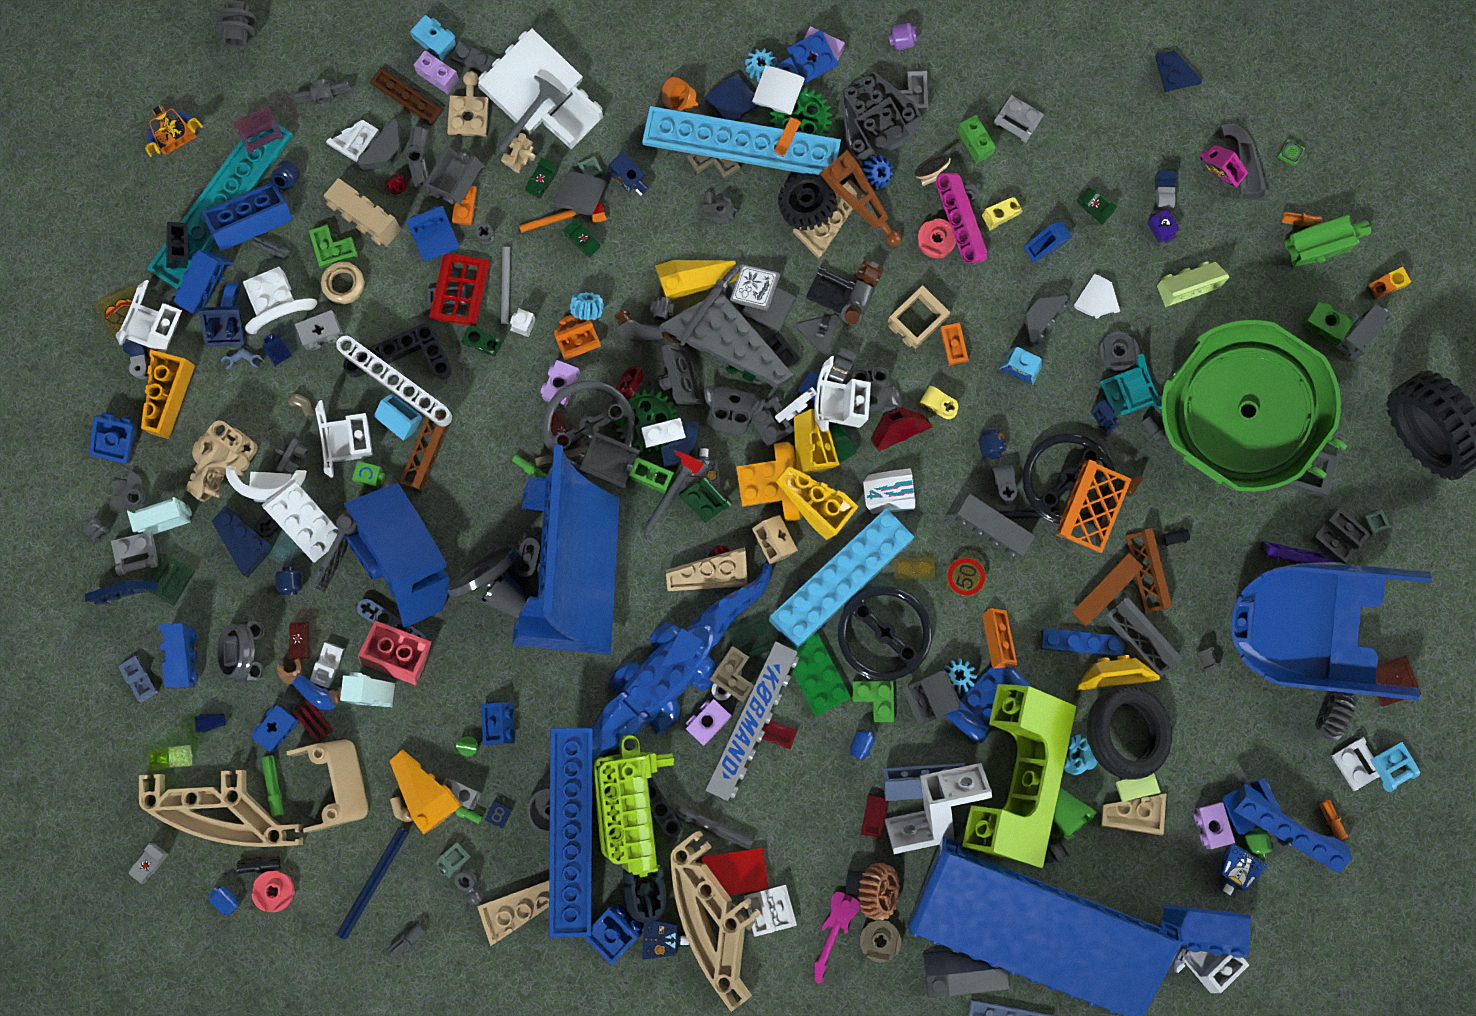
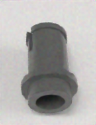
[1141,416,1166,442]

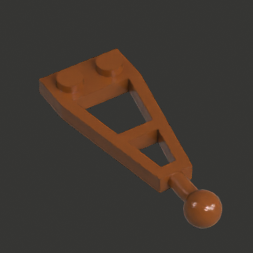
[820,150,901,247]

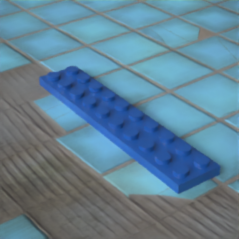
[549,727,592,938]

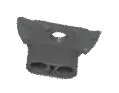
[852,367,902,413]
[705,386,766,435]

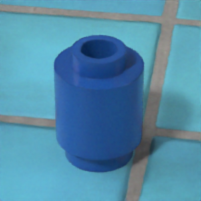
[850,729,875,761]
[208,886,240,916]

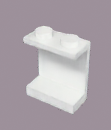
[542,86,603,149]

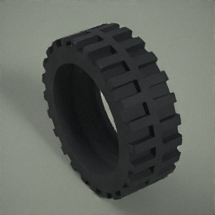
[1386,370,1476,480]

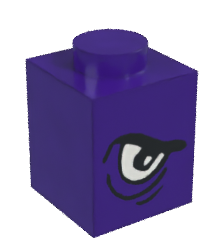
[1147,209,1179,243]

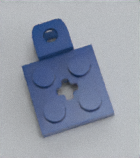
[777,30,839,84]

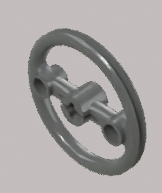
[542,381,636,474]

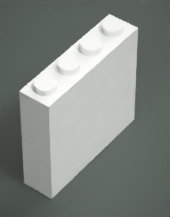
[478,28,583,135]

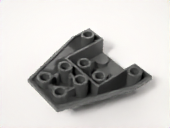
[841,71,923,161]

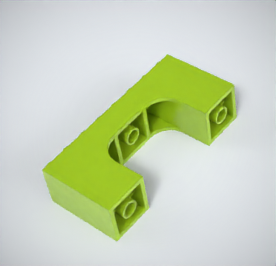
[962,684,1077,869]

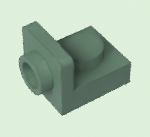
[436,842,471,878]

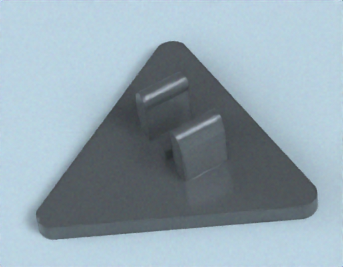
[796,315,838,355]

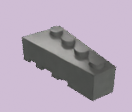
[946,493,1035,558]

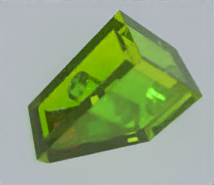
[148,745,193,771]

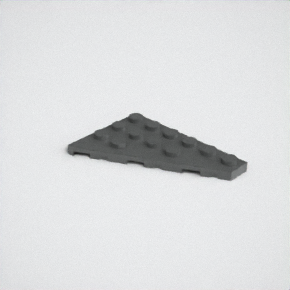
[660,292,793,388]

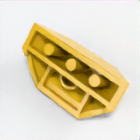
[1075,655,1160,691]

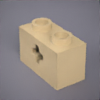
[752,515,798,564]

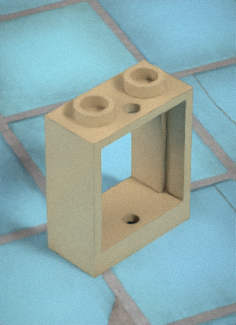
[888,285,950,349]

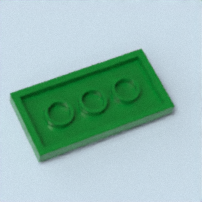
[780,631,851,717]

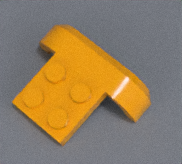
[736,441,803,522]

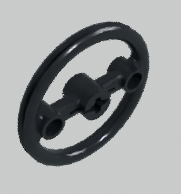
[1022,433,1116,524]
[838,586,932,681]

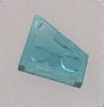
[268,530,305,566]

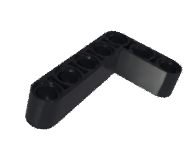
[343,324,452,380]
[592,748,682,837]

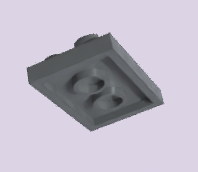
[659,344,703,406]

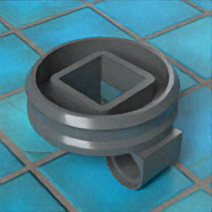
[217,621,264,682]

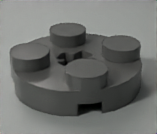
[1098,331,1139,371]

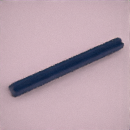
[337,827,409,939]

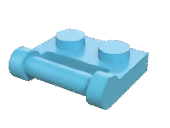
[1370,742,1420,792]

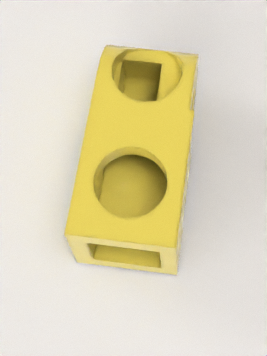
[982,197,1023,230]

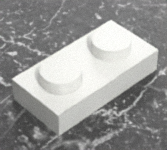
[641,418,685,448]

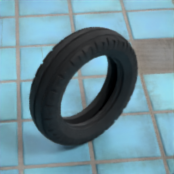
[1087,685,1172,780]

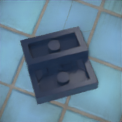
[705,74,759,121]

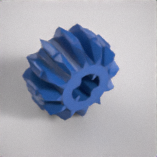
[862,155,895,189]

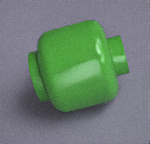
[1244,828,1273,858]

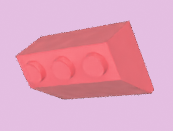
[358,620,432,685]

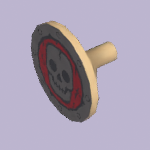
[914,154,951,186]

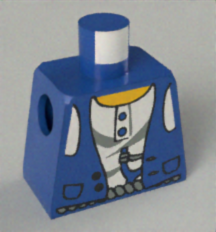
[1217,843,1268,896]

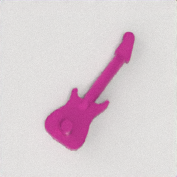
[815,892,860,984]

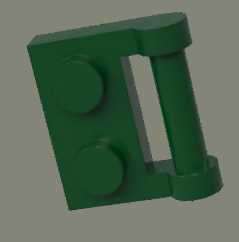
[679,474,732,523]

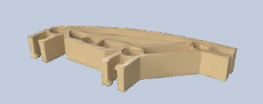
[139,770,303,847]
[671,831,761,1012]

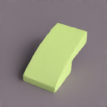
[1116,773,1160,803]

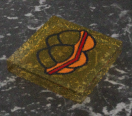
[96,286,136,338]

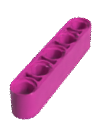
[936,173,987,263]

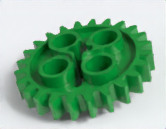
[770,87,832,137]
[615,389,679,454]

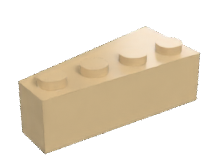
[323,178,401,247]

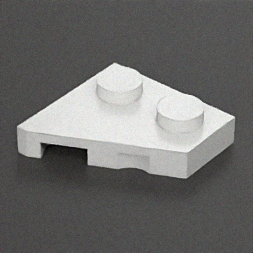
[326,120,380,162]

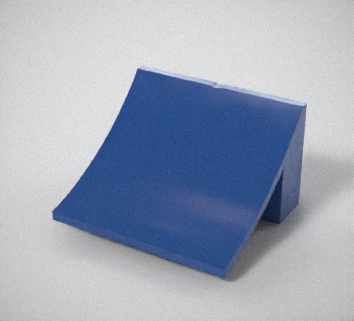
[512,444,619,654]

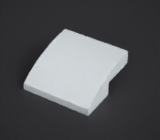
[752,65,805,115]
[744,885,797,937]

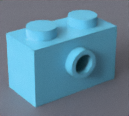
[410,15,457,61]
[374,393,423,441]

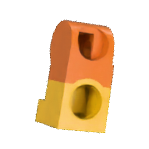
[1368,267,1411,299]

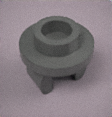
[964,180,980,201]

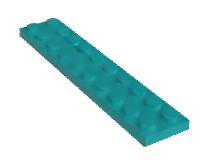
[147,113,293,289]

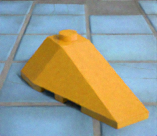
[390,750,462,835]

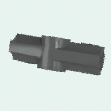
[405,127,429,188]

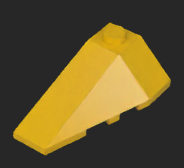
[655,260,739,301]
[776,466,858,540]

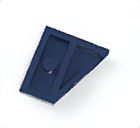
[1155,50,1202,92]

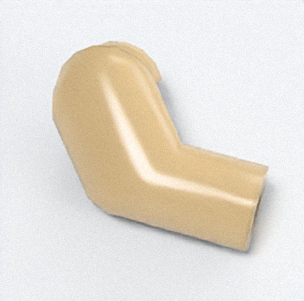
[390,796,413,822]

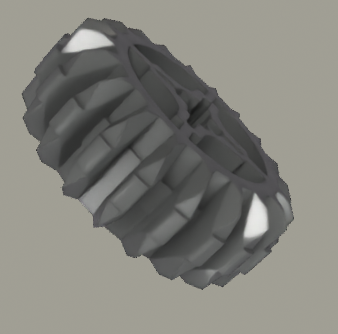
[1315,691,1357,743]

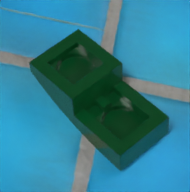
[828,422,857,463]

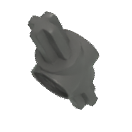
[293,79,351,105]

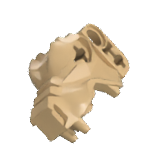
[186,420,258,502]

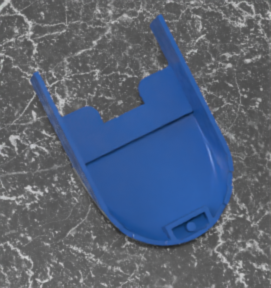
[1231,562,1432,700]

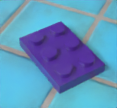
[1260,541,1331,564]

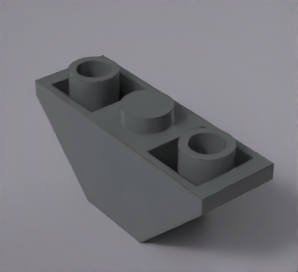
[357,119,403,170]
[1024,295,1069,347]

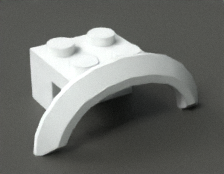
[243,267,317,334]
[116,280,182,353]
[814,356,871,432]
[315,400,373,478]
[225,466,307,502]
[1174,949,1249,993]

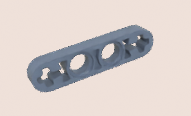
[357,599,427,640]

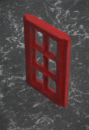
[429,253,490,326]

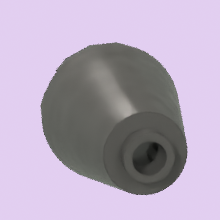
[481,570,529,619]

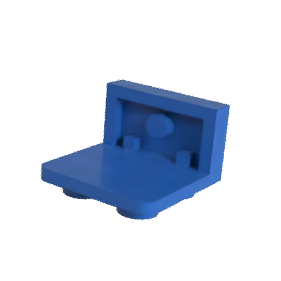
[406,206,459,262]
[1222,778,1282,835]

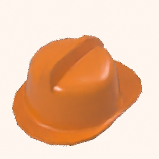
[662,77,698,112]

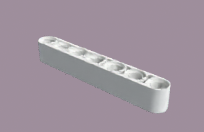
[336,336,452,426]

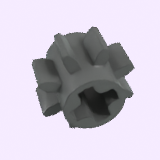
[650,297,675,320]

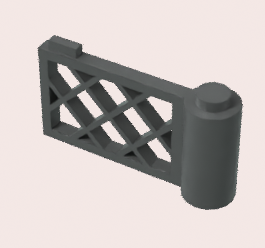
[311,513,358,593]

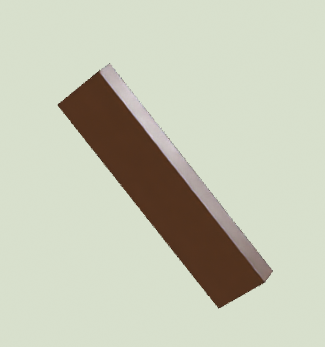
[370,68,443,126]

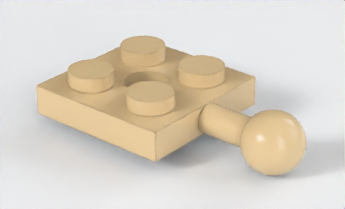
[447,71,489,137]

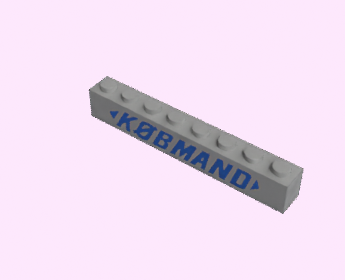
[706,641,800,801]

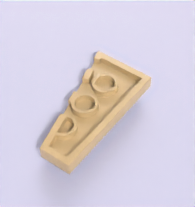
[793,180,863,260]
[666,547,748,591]
[477,881,549,946]

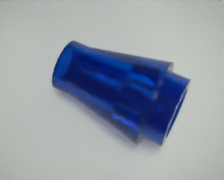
[195,713,226,733]

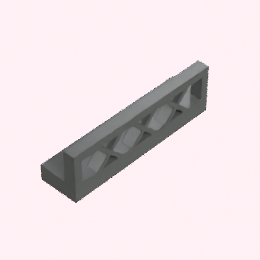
[1104,597,1182,677]

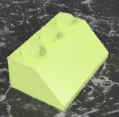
[1157,262,1229,307]

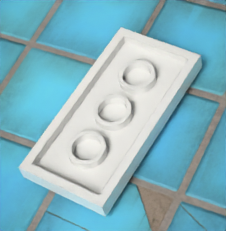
[262,479,339,563]

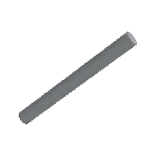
[501,247,510,324]

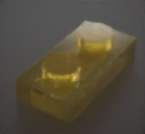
[894,558,935,579]

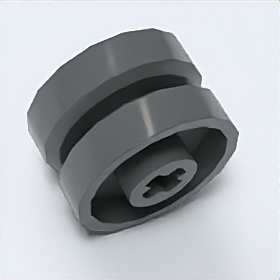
[527,787,550,834]

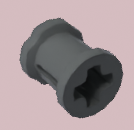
[475,223,495,245]
[1196,647,1221,672]

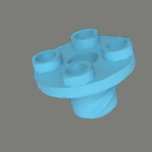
[1064,734,1098,775]

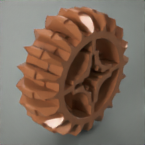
[858,863,901,920]

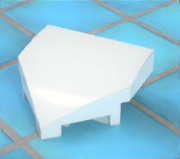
[1074,274,1120,319]

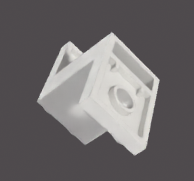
[885,763,992,854]

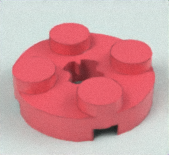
[917,219,956,258]
[252,871,295,912]

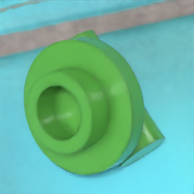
[456,736,478,757]

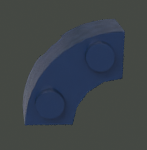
[661,422,699,470]

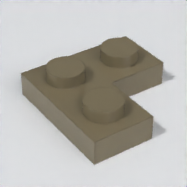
[687,154,740,179]
[709,646,755,703]

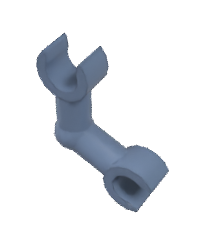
[220,348,264,370]

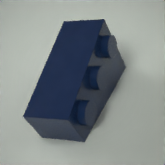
[212,506,275,577]

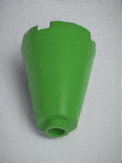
[1053,788,1097,841]

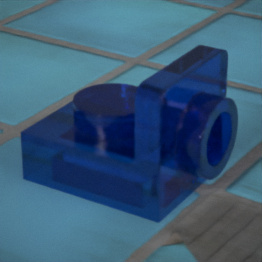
[262,333,292,366]

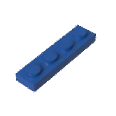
[1041,628,1124,656]

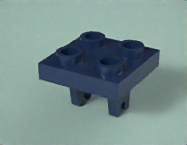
[199,306,246,347]

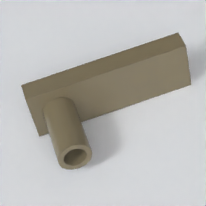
[535,424,596,469]

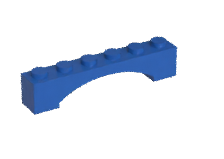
[1232,784,1352,873]

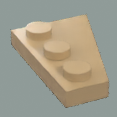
[1100,794,1166,835]

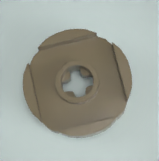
[859,920,901,963]

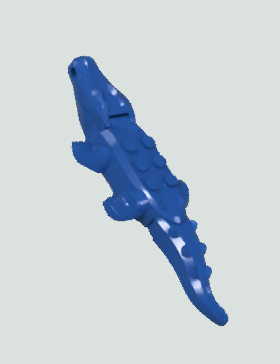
[592,561,772,763]

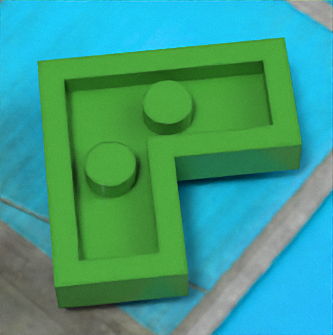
[309,225,358,268]
[853,681,894,722]

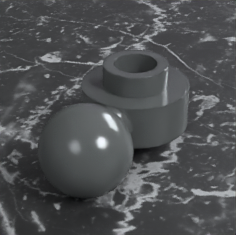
[455,869,483,905]

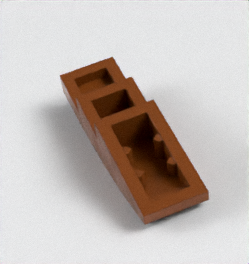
[1071,553,1143,627]

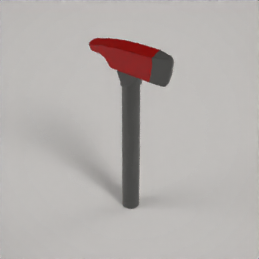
[644,450,710,533]

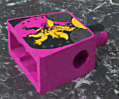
[1200,145,1248,188]

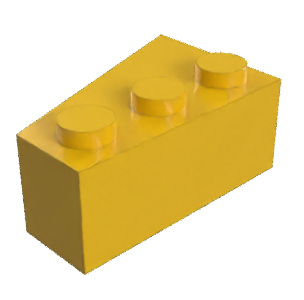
[794,409,839,474]

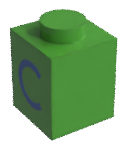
[352,461,385,489]

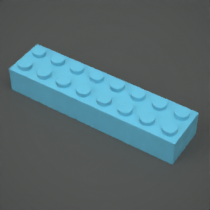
[769,508,914,650]

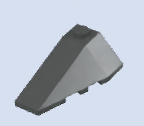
[923,952,1010,998]

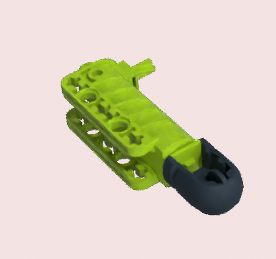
[592,735,674,922]

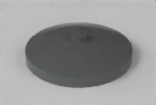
[446,544,519,597]

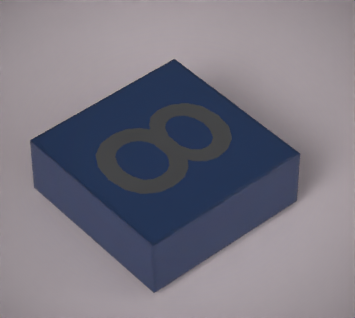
[485,801,512,829]

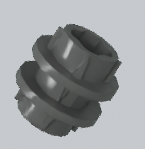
[215,1,256,47]

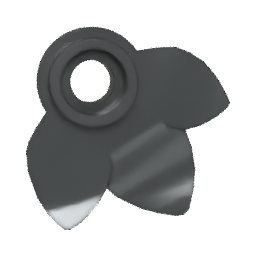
[110,471,146,509]

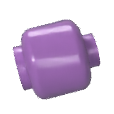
[888,23,918,51]

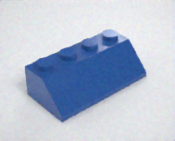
[201,182,293,251]
[1163,904,1251,958]

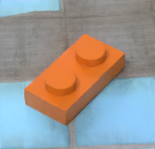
[452,186,477,226]
[940,323,968,366]

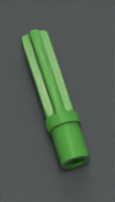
[262,755,284,817]

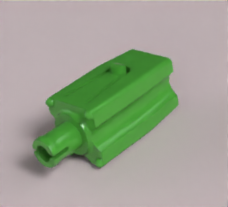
[1284,215,1371,267]

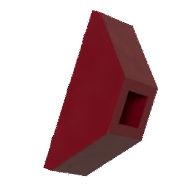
[871,407,932,452]

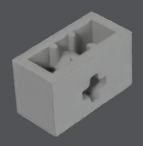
[295,310,344,351]

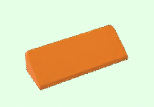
[982,608,1017,668]

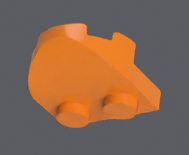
[554,314,601,360]

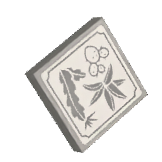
[730,264,780,311]

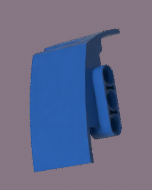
[344,483,449,628]

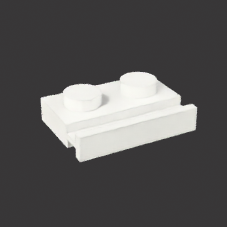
[775,387,817,423]

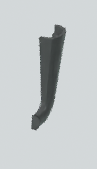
[1219,124,1267,200]

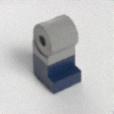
[1155,171,1176,209]
[122,341,150,379]

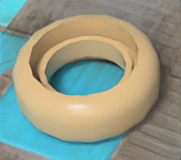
[321,261,365,304]

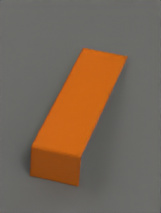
[773,117,801,157]

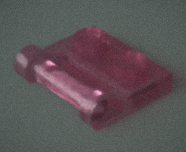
[233,106,284,154]

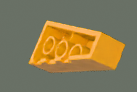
[141,349,195,439]

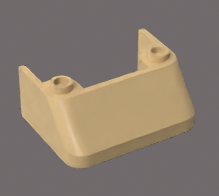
[286,739,369,832]

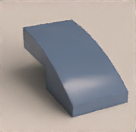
[118,656,158,703]

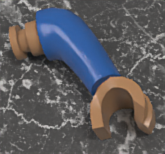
[277,659,341,711]

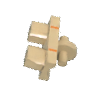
[501,133,536,174]

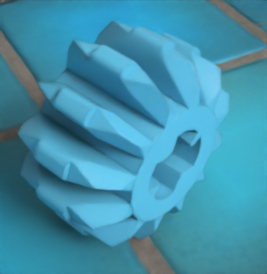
[745,48,777,82]
[570,292,604,321]
[944,659,977,694]

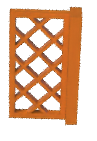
[1055,459,1131,553]

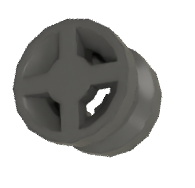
[83,518,110,543]
[1047,837,1072,863]

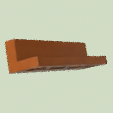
[399,413,449,492]
[1125,528,1172,613]

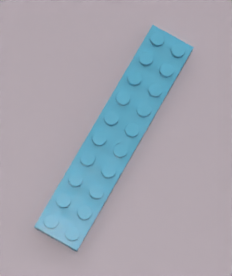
[642,106,841,176]

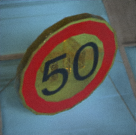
[946,557,986,597]

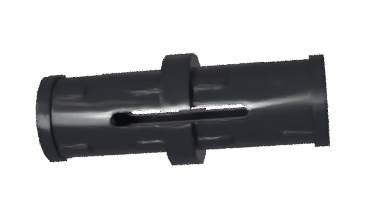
[237,856,281,874]

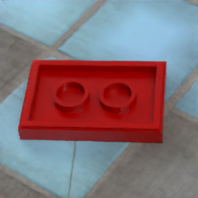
[702,848,769,895]

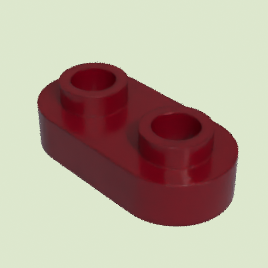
[616,366,644,399]

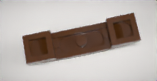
[1096,475,1144,546]

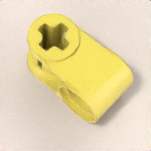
[919,386,958,419]

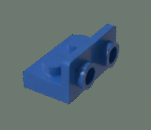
[481,702,515,745]

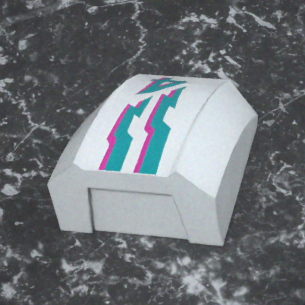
[863,468,915,514]

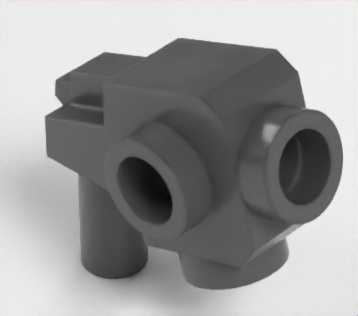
[701,192,737,224]

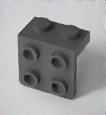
[902,670,961,726]

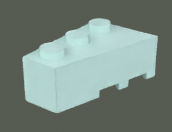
[340,672,395,707]

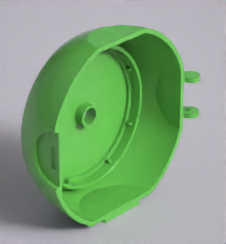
[1162,320,1347,492]

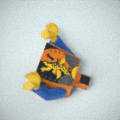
[145,106,203,157]

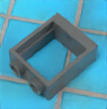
[1284,452,1338,498]

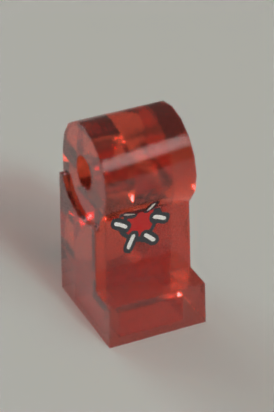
[551,410,577,451]
[288,622,310,660]

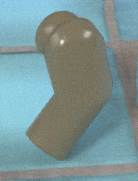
[288,394,315,418]

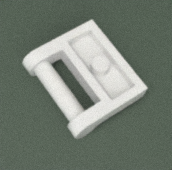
[1331,737,1380,791]

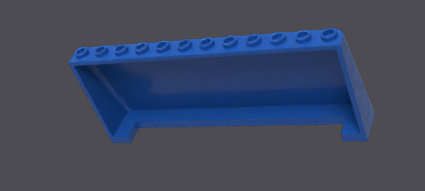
[908,836,1183,1016]

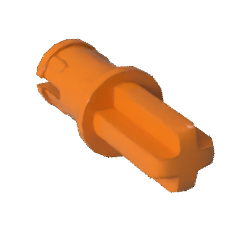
[1281,212,1322,228]
[1319,800,1348,841]

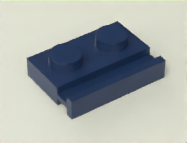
[1091,400,1119,436]

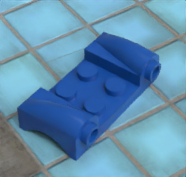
[944,666,1031,744]

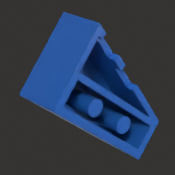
[173,250,234,314]
[158,623,198,689]

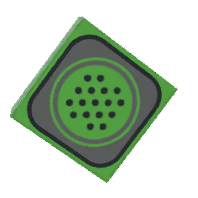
[1278,139,1305,166]

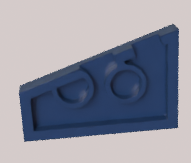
[85,581,158,605]

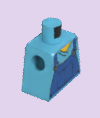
[999,347,1042,385]

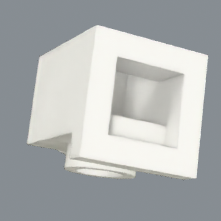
[510,309,536,337]

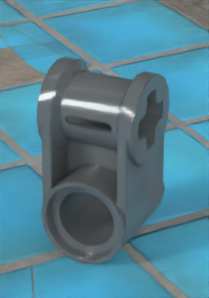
[992,465,1017,505]

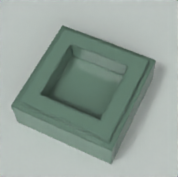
[578,156,604,177]
[1362,509,1391,535]

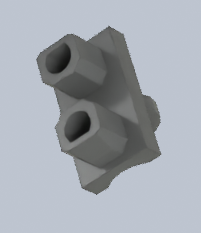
[273,438,309,475]

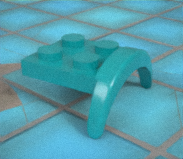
[1099,353,1162,419]

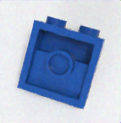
[88,412,139,464]
[584,904,643,965]

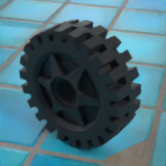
[778,173,837,230]

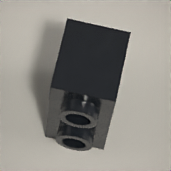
[166,222,188,268]

